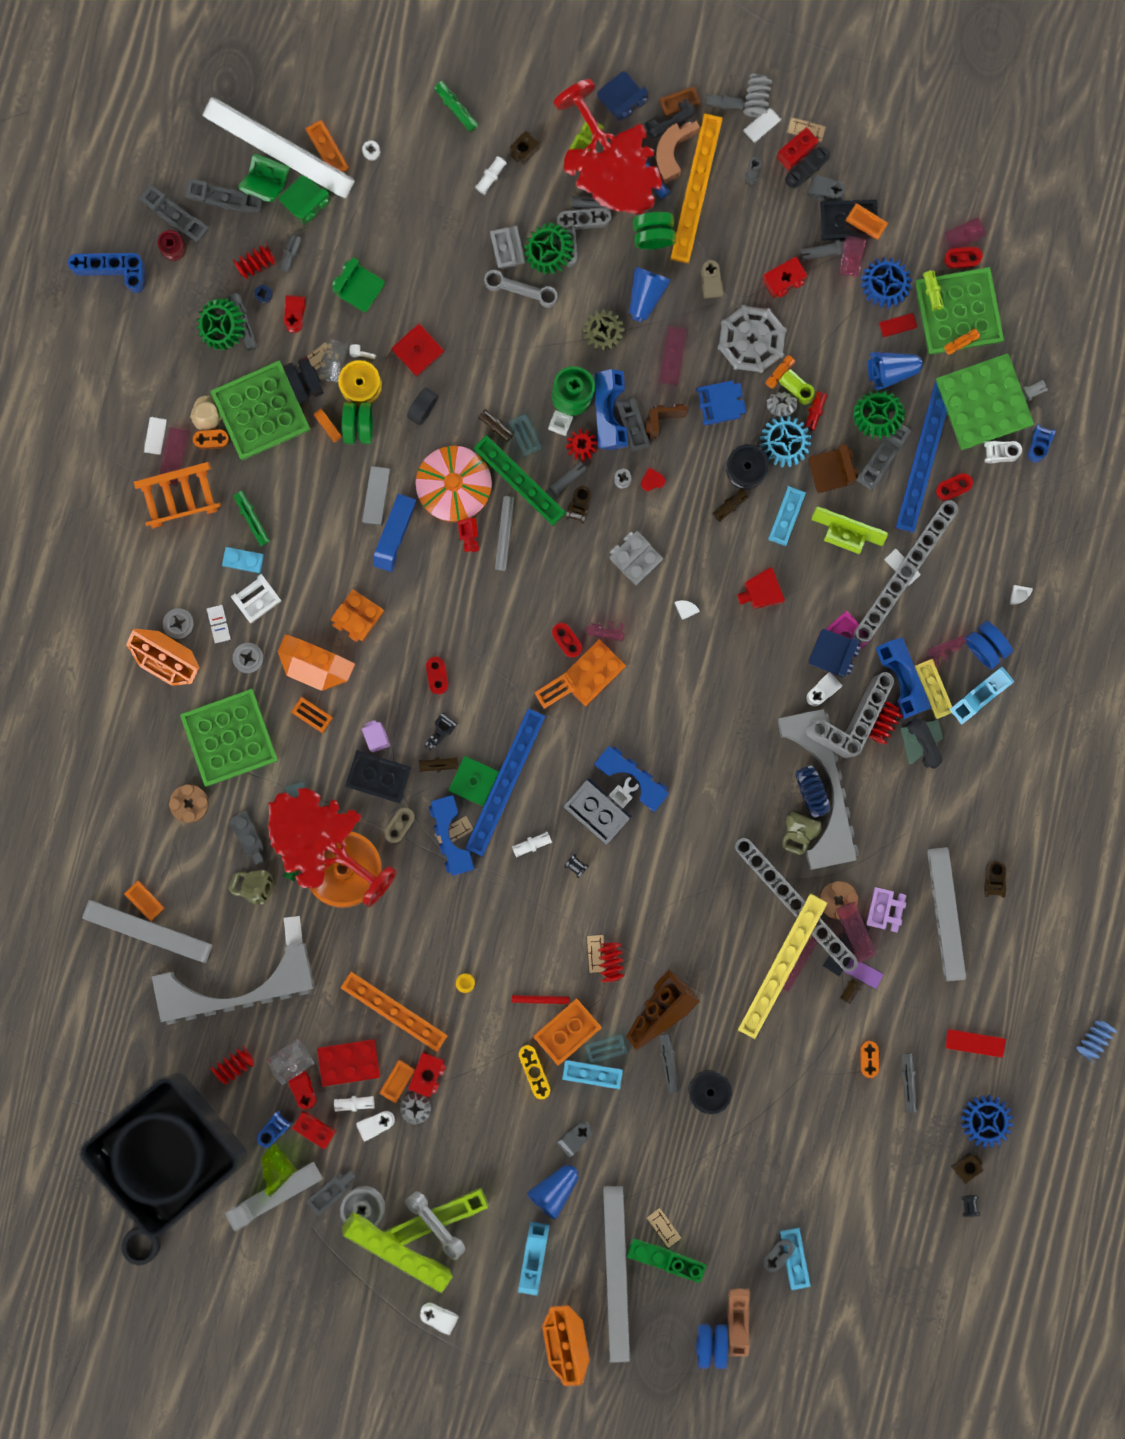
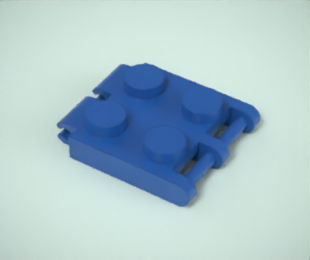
[696,381,746,426]

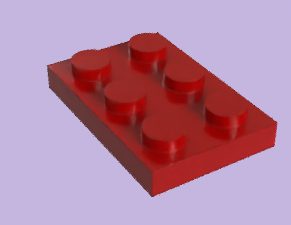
[317,1039,380,1087]

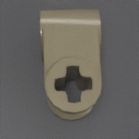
[701,260,723,299]

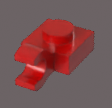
[458,518,479,552]

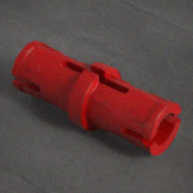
[804,391,828,431]

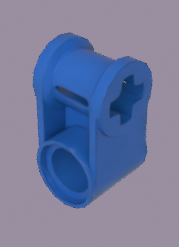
[1027,424,1056,463]
[257,1110,293,1147]

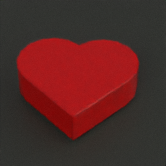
[641,468,665,492]

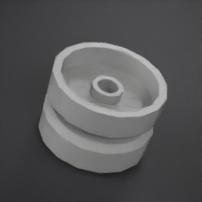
[340,1186,385,1226]

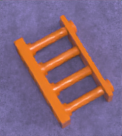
[134,462,222,528]

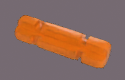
[944,329,980,355]
[765,355,795,389]

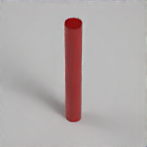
[511,995,570,1004]

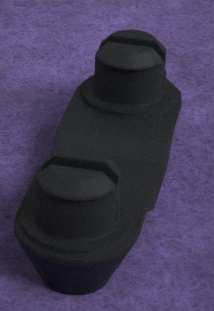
[645,99,695,139]
[785,147,830,188]
[907,718,942,769]

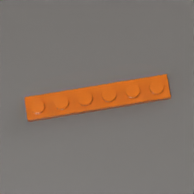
[341,972,448,1052]

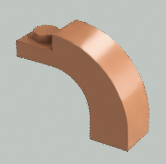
[656,121,700,184]
[728,1289,750,1356]

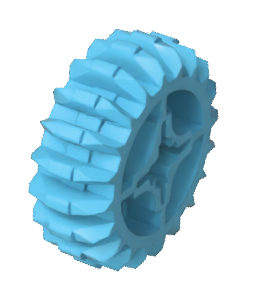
[760,416,811,467]

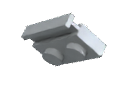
[490,226,525,270]

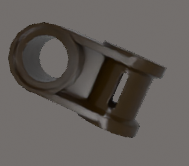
[566,485,591,524]
[984,860,1006,898]

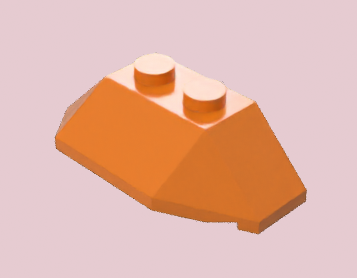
[126,629,200,686]
[278,634,355,691]
[542,1305,590,1386]

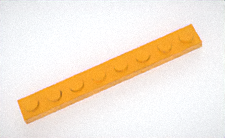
[670,114,722,264]

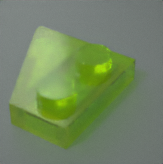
[261,1143,297,1197]

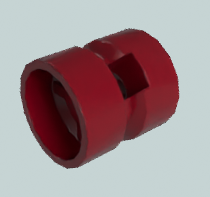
[157,230,186,261]

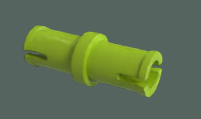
[923,270,944,311]

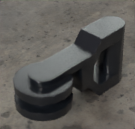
[424,713,458,751]

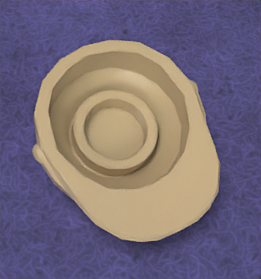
[190,396,222,431]

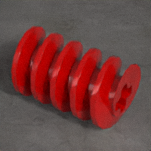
[233,242,275,280]
[868,701,903,745]
[598,942,625,983]
[210,1045,255,1085]

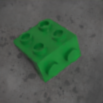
[238,153,290,202]
[279,174,331,226]
[332,257,385,313]

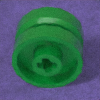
[632,212,676,250]
[551,366,595,416]
[342,402,373,445]

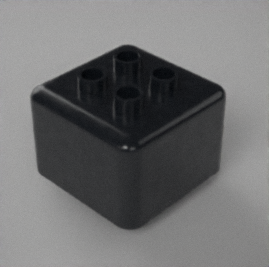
[80,1073,248,1238]

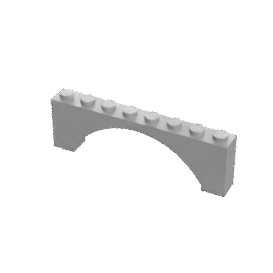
[777,709,859,870]
[152,943,315,1025]

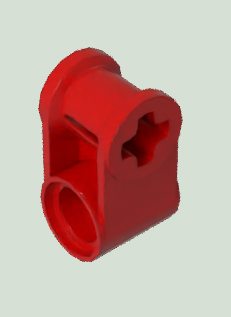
[284,295,306,333]
[287,1070,317,1109]

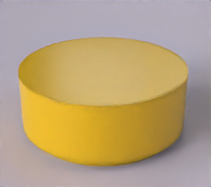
[456,973,475,993]

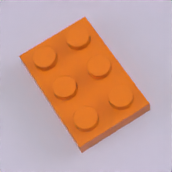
[560,639,626,707]
[533,998,602,1066]

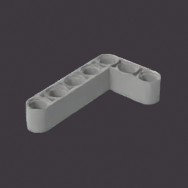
[806,672,894,758]
[225,1162,323,1231]

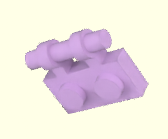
[866,887,907,933]

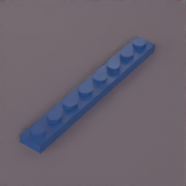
[895,382,947,533]
[465,709,546,857]

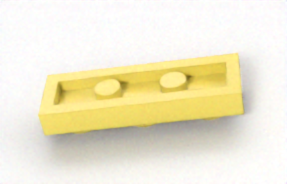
[915,659,952,719]

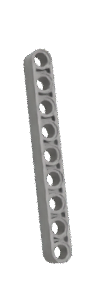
[853,500,958,644]
[735,838,857,971]
[603,1186,630,1363]

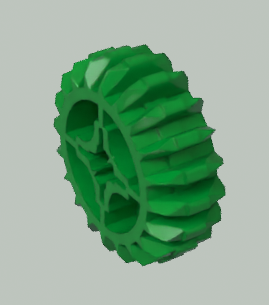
[524,223,575,275]
[195,298,246,350]
[853,390,905,440]

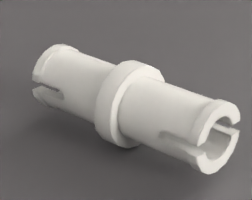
[475,156,507,194]
[512,832,552,858]
[334,1096,375,1112]

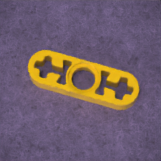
[519,1045,550,1100]

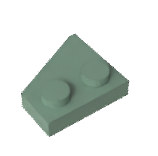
[900,720,943,764]

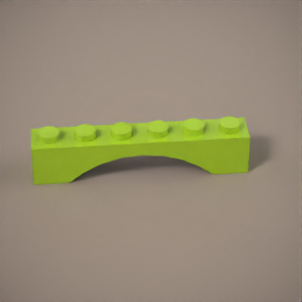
[383,1187,489,1246]
[342,1211,452,1293]

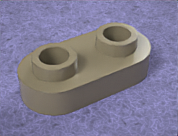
[385,808,415,843]

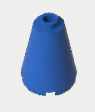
[629,267,670,322]
[867,352,923,390]
[527,1165,579,1220]

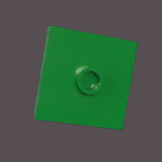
[448,756,499,807]

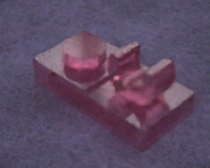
[943,217,986,249]
[839,236,866,277]
[586,621,625,642]
[925,636,966,666]

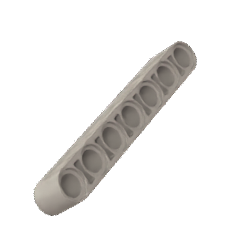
[927,847,966,982]
[82,900,213,963]

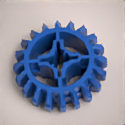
[861,257,912,308]
[961,1095,1014,1148]

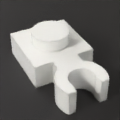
[548,410,573,436]
[609,777,639,808]

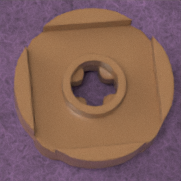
[169,784,208,823]
[819,881,858,920]

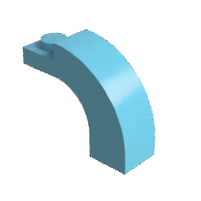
[949,667,1014,724]
[518,1221,549,1295]

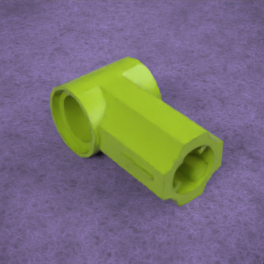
[779,369,815,405]

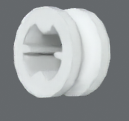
[362,141,380,160]

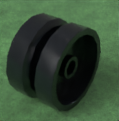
[283,355,324,405]
[725,444,769,490]
[688,1070,732,1115]

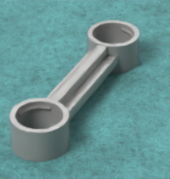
[484,270,557,308]
[405,1191,465,1260]

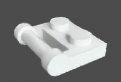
[231,574,282,624]

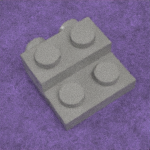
[610,531,663,586]

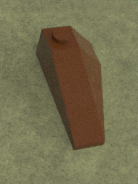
[626,970,700,1050]

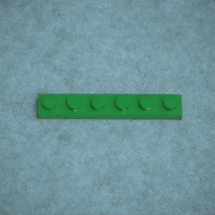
[473,435,566,527]

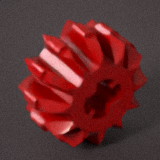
[566,429,598,462]

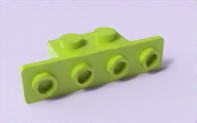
[812,507,888,554]

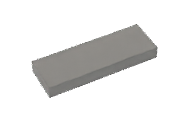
[362,466,390,526]

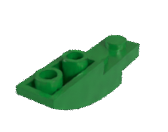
[626,1237,707,1283]

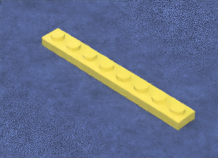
[738,893,828,1039]

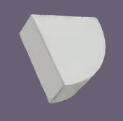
[1010,585,1033,605]
[674,601,700,620]

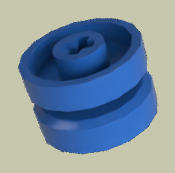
[964,620,1013,670]
[696,1324,728,1369]

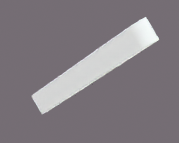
[203,97,355,198]

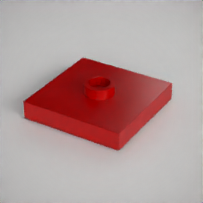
[391,324,444,377]

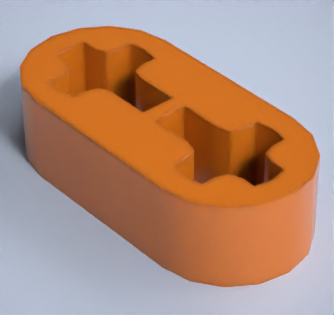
[313,409,342,443]
[193,430,230,449]
[860,1040,879,1078]

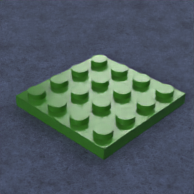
[915,267,1004,355]
[936,354,1034,451]
[210,360,311,461]
[180,689,278,787]

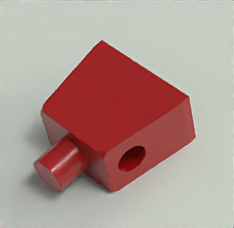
[736,567,785,609]

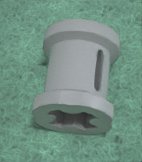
[614,469,632,489]

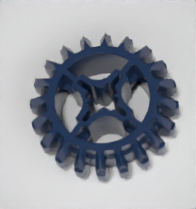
[796,765,830,817]

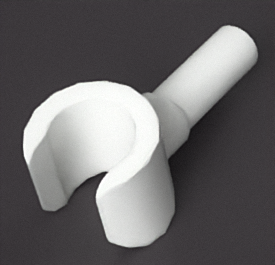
[350,344,376,360]

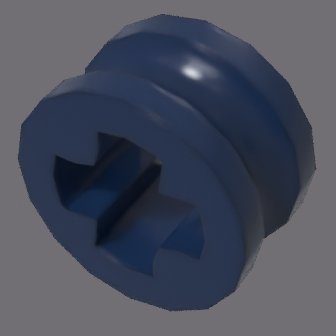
[254,285,273,303]

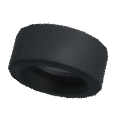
[407,387,439,425]
[121,1227,160,1266]

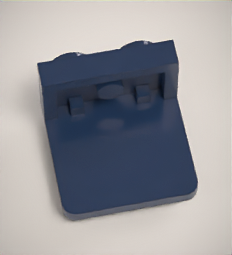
[597,71,649,122]
[809,629,861,678]

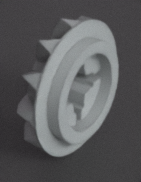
[767,391,797,416]
[163,608,194,639]
[233,643,264,674]
[400,1093,431,1125]

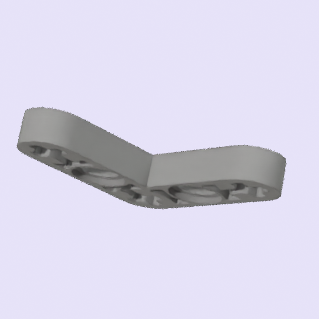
[557,208,611,267]

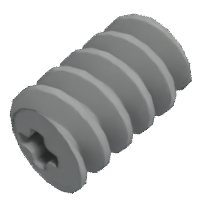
[743,74,773,117]

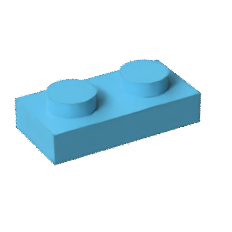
[222,547,264,574]

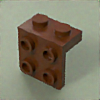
[645,404,688,439]
[808,444,858,493]

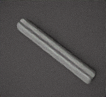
[495,496,515,571]

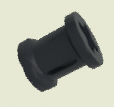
[564,853,589,879]
[961,1195,980,1217]

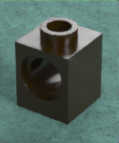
[510,131,539,165]
[951,1153,984,1184]

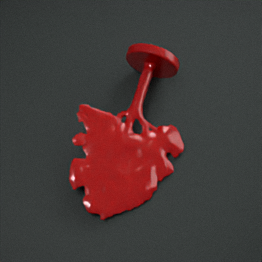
[553,79,662,215]
[268,788,397,907]

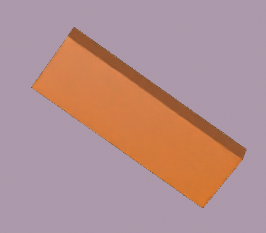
[305,120,349,173]

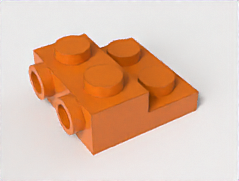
[330,589,385,642]

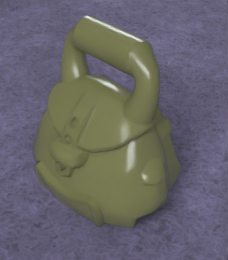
[782,811,821,856]
[228,870,274,905]

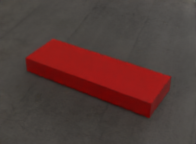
[945,1029,1006,1058]

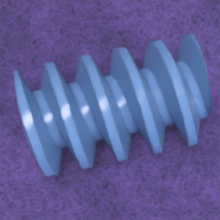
[1076,1020,1118,1063]

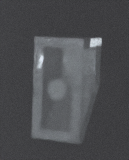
[319,340,349,382]

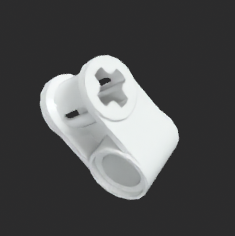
[984,441,1022,463]
[806,672,843,707]
[356,1111,395,1141]
[420,1303,459,1335]

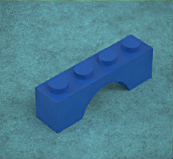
[594,369,628,450]
[875,637,931,719]
[594,746,669,812]
[428,795,475,876]

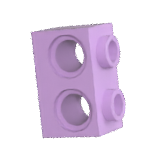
[362,720,391,753]

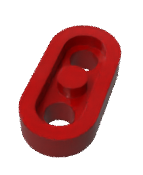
[944,247,983,269]
[936,473,973,501]
[552,623,582,658]
[426,657,448,695]

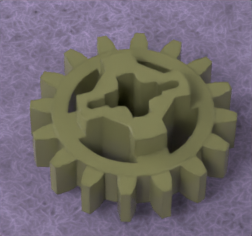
[583,309,624,352]

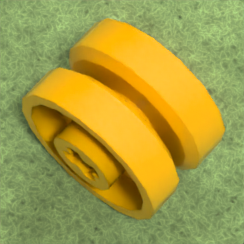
[338,360,382,406]

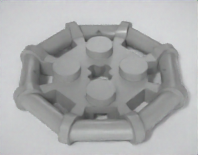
[717,305,787,373]

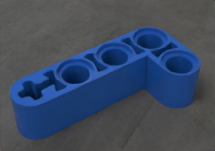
[67,253,145,293]
[373,494,417,572]

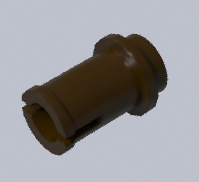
[840,978,862,1004]

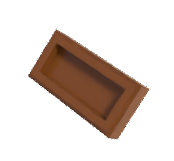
[659,86,701,118]

